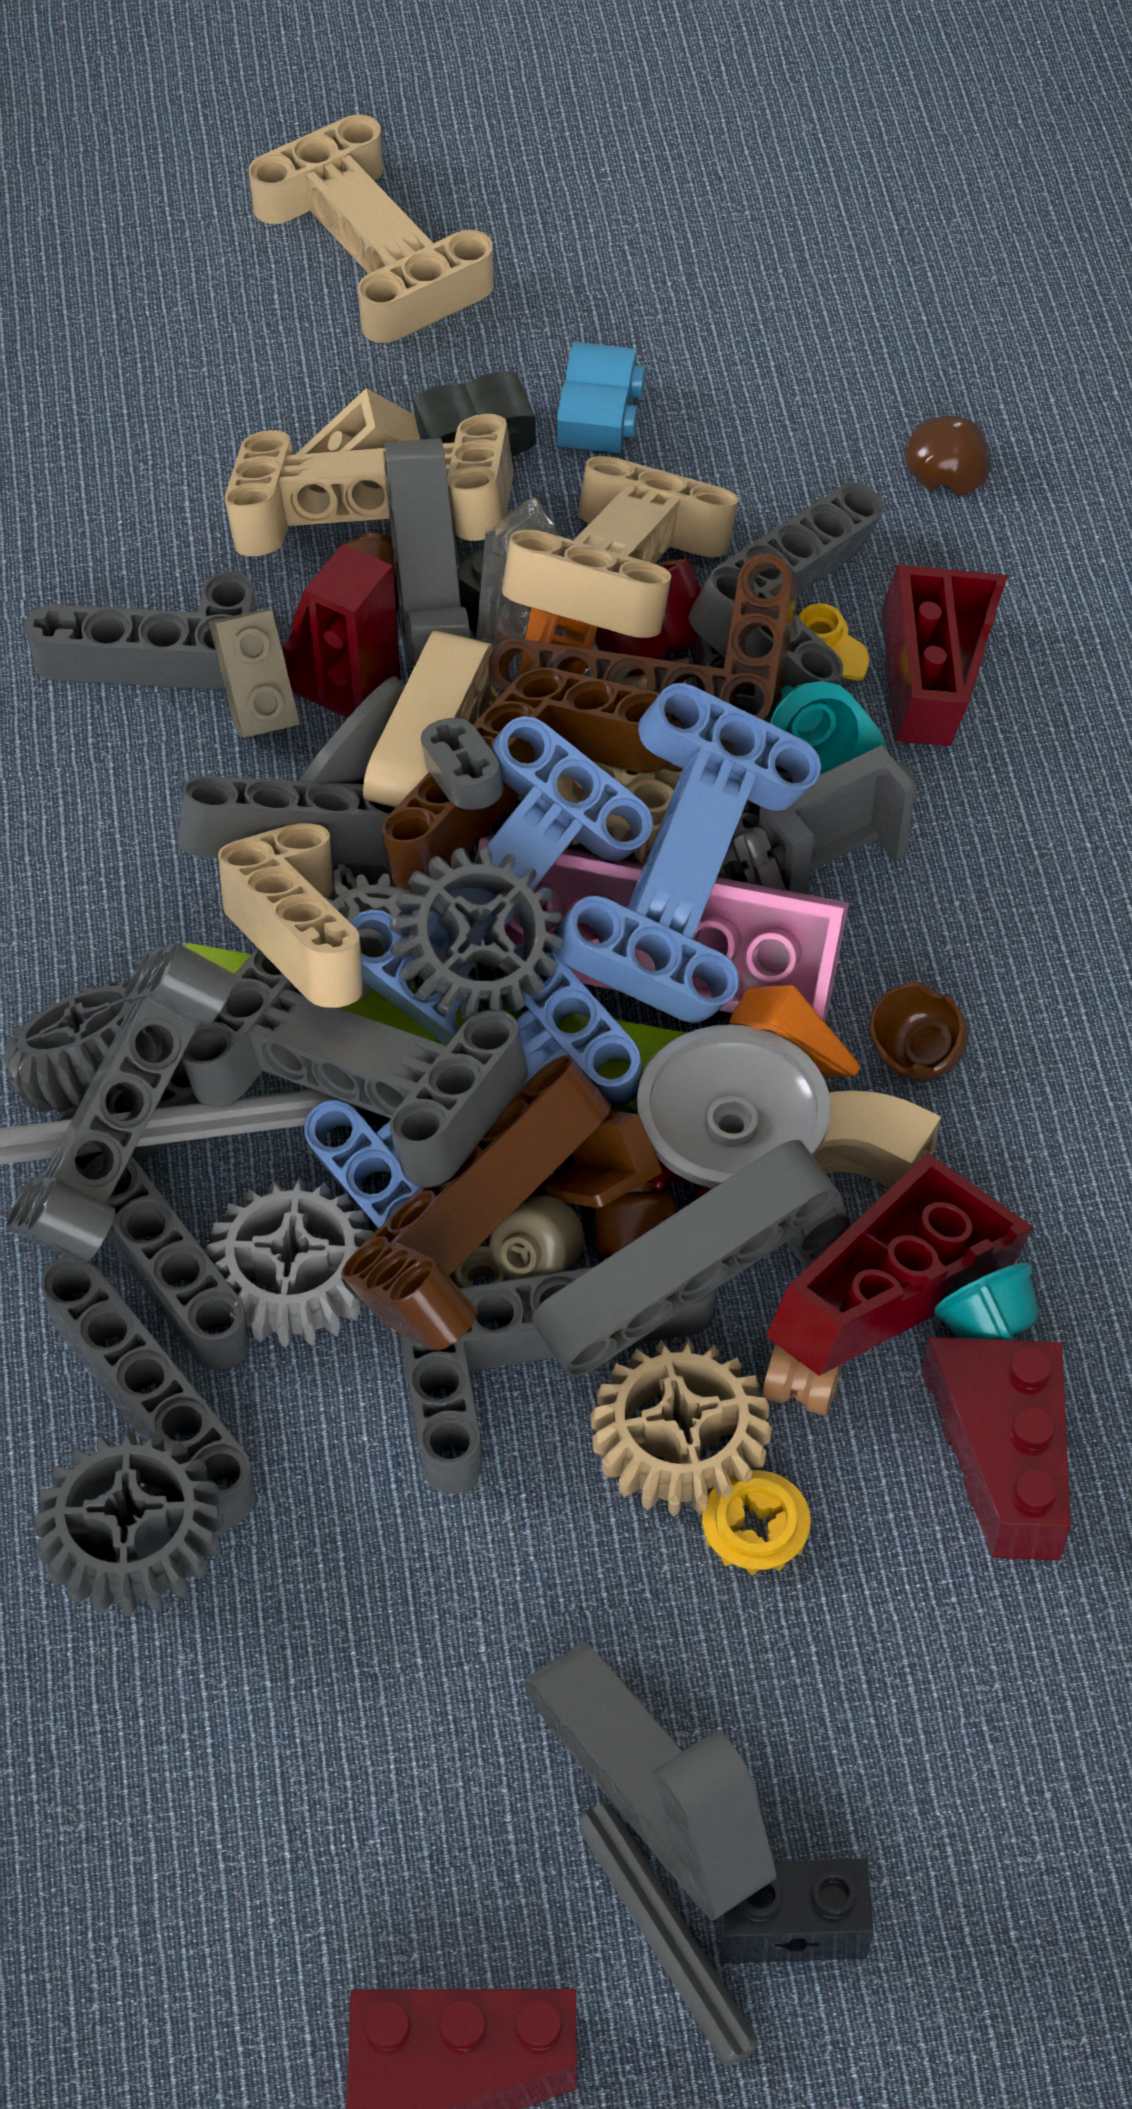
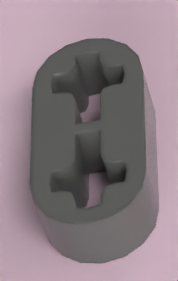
[421,718,504,810]

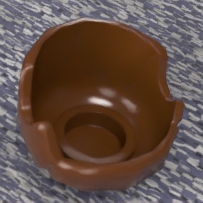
[904,416,991,496]
[868,982,969,1081]

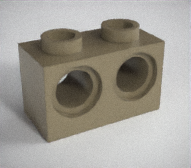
[209,609,300,738]

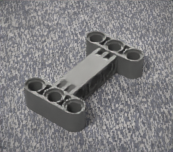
[6,942,236,1262]
[181,948,528,1187]

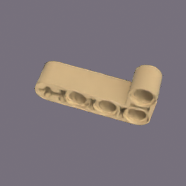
[363,630,493,808]
[218,823,363,1008]

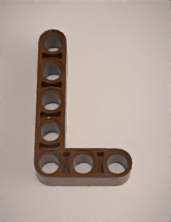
[489,553,798,723]
[382,668,673,891]
[341,1055,611,1351]

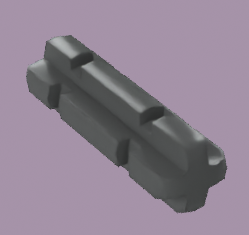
[731,827,786,890]

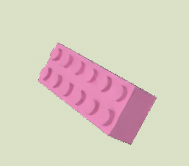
[477,834,849,1023]

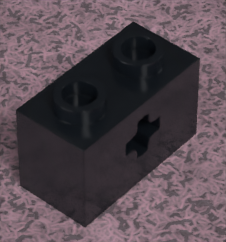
[719,1859,874,1964]

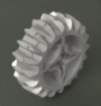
[205,1177,373,1348]

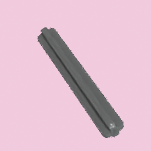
[579,1803,758,2066]

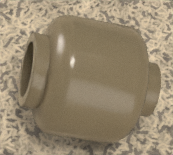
[489,1195,585,1280]

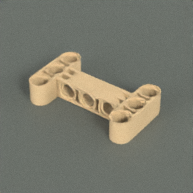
[249,115,494,343]
[225,414,514,556]
[502,456,739,638]

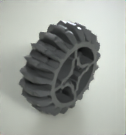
[389,847,563,1020]
[2,981,163,1112]
[33,1429,224,1617]

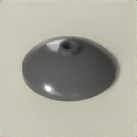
[299,676,406,784]

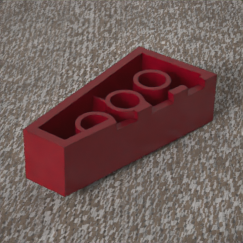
[766,1153,1033,1376]

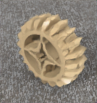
[591,1338,772,1517]

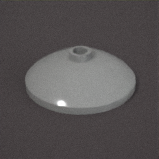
[637,1025,831,1189]

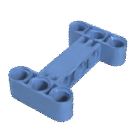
[553,683,821,1023]
[350,716,653,1046]
[304,942,644,1230]

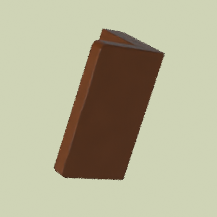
[537,1111,663,1208]

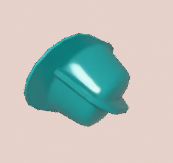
[770,681,887,775]
[934,1262,1039,1340]

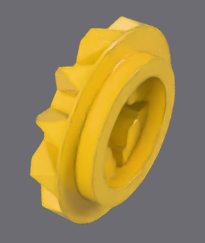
[702,1470,811,1576]

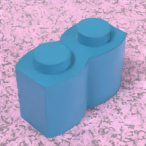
[557,342,646,454]

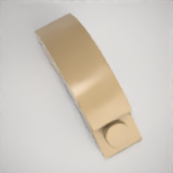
[814,1091,941,1188]

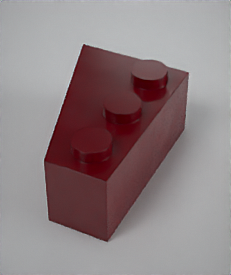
[282,543,401,718]
[881,565,1008,746]
[921,1337,1071,1560]
[346,1989,577,2109]

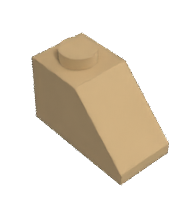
[296,388,420,493]

